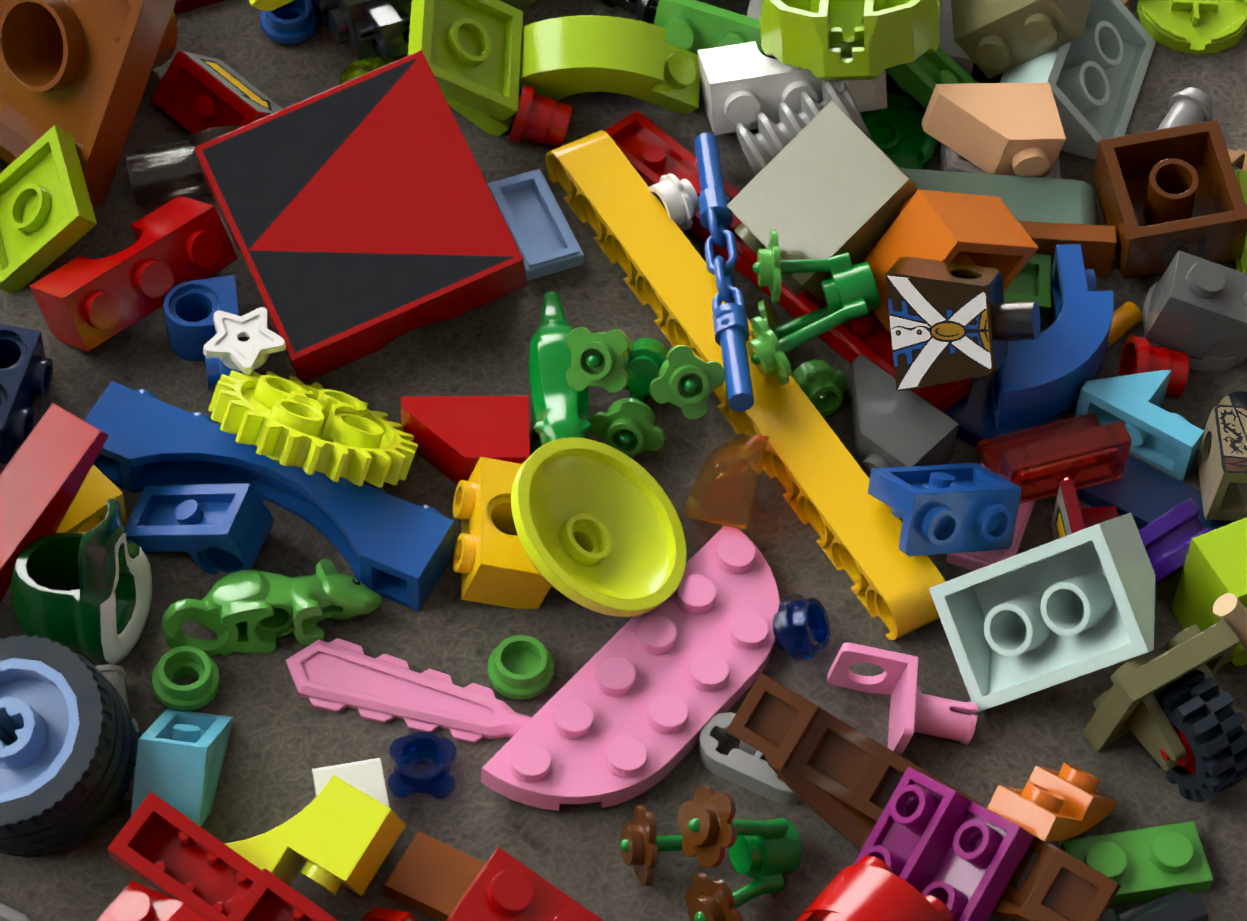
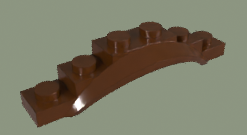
[726,673,1121,921]

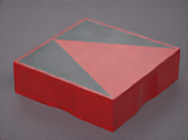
[194,50,527,382]

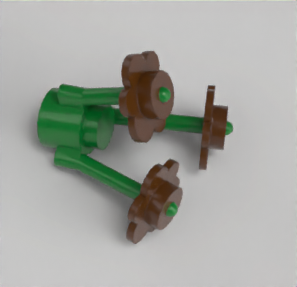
[620,786,802,921]

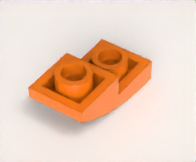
[987,762,1117,842]

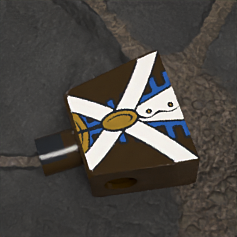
[885,257,1040,391]

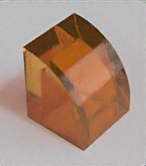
[684,435,769,530]

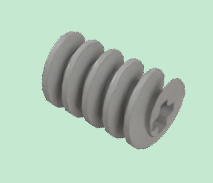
[735,81,871,176]

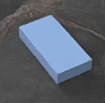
[487,169,584,281]

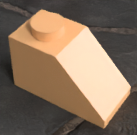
[921,82,1066,177]

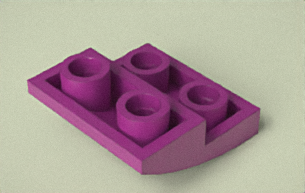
[853,766,1035,921]

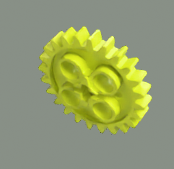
[208,370,418,487]

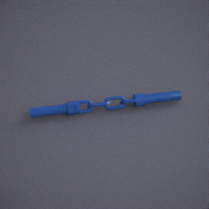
[694,133,754,412]

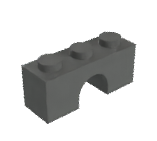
[1144,250,1247,360]

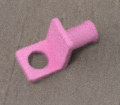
[827,643,978,756]

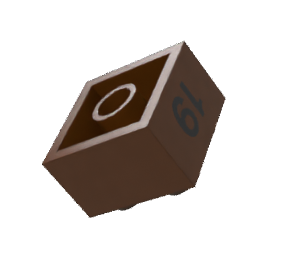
[1093,119,1247,280]

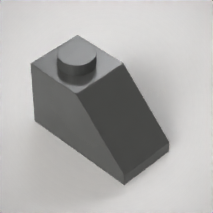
[848,354,959,479]

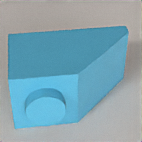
[130,708,233,827]

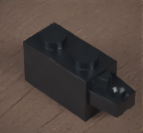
[311,0,412,61]

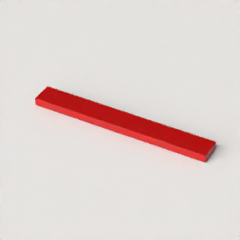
[604,110,972,412]

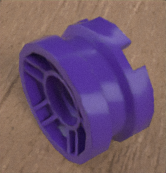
[1139,498,1213,585]

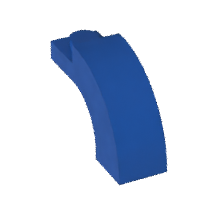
[990,244,1114,430]

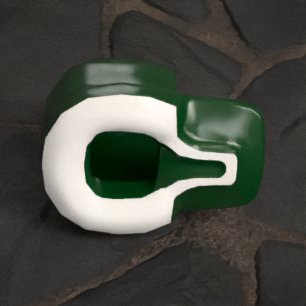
[11,498,152,665]

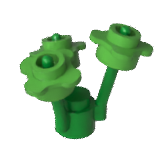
[565,327,725,459]

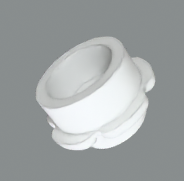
[648,174,699,230]

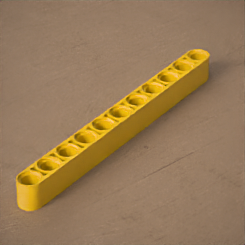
[545,130,946,640]

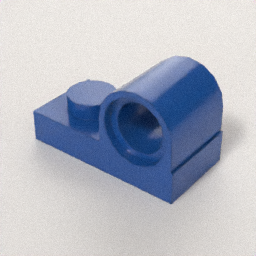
[164,275,245,390]
[124,483,274,575]

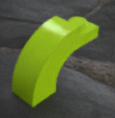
[519,15,700,114]

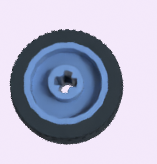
[0,635,138,857]

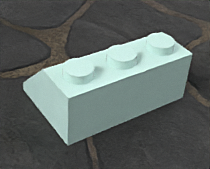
[1000,0,1156,160]
[929,513,1156,713]

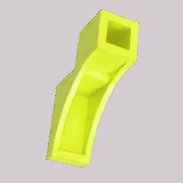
[224,775,406,896]

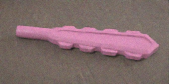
[286,638,532,744]

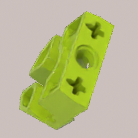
[760,0,942,81]

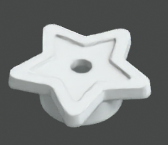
[203,307,286,374]

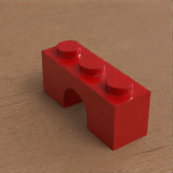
[29,195,238,352]

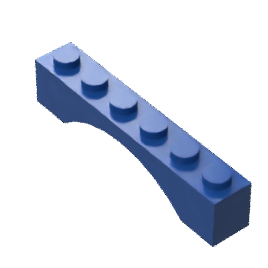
[84,381,455,612]

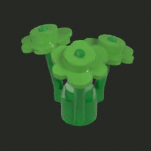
[747,230,881,386]

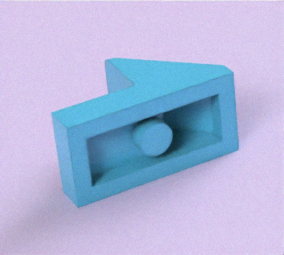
[1073,370,1204,481]

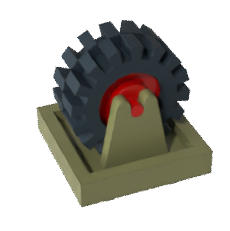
[1082,619,1247,803]

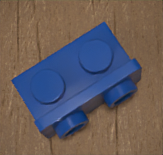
[868,463,1022,556]

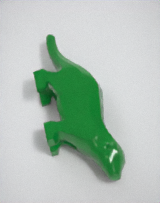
[528,291,593,453]

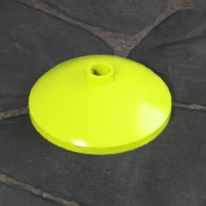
[511,437,687,617]

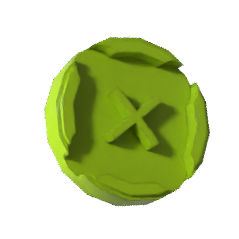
[1136,0,1247,55]

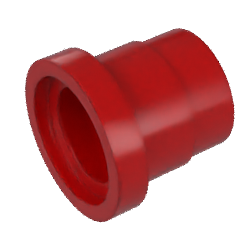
[508,84,573,148]
[1118,336,1189,398]

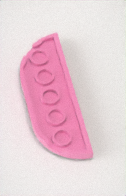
[480,521,780,811]

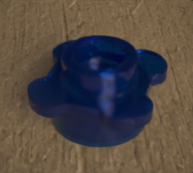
[388,732,457,799]

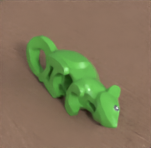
[161,559,382,656]

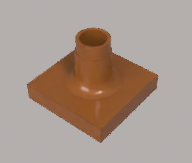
[0,0,178,207]

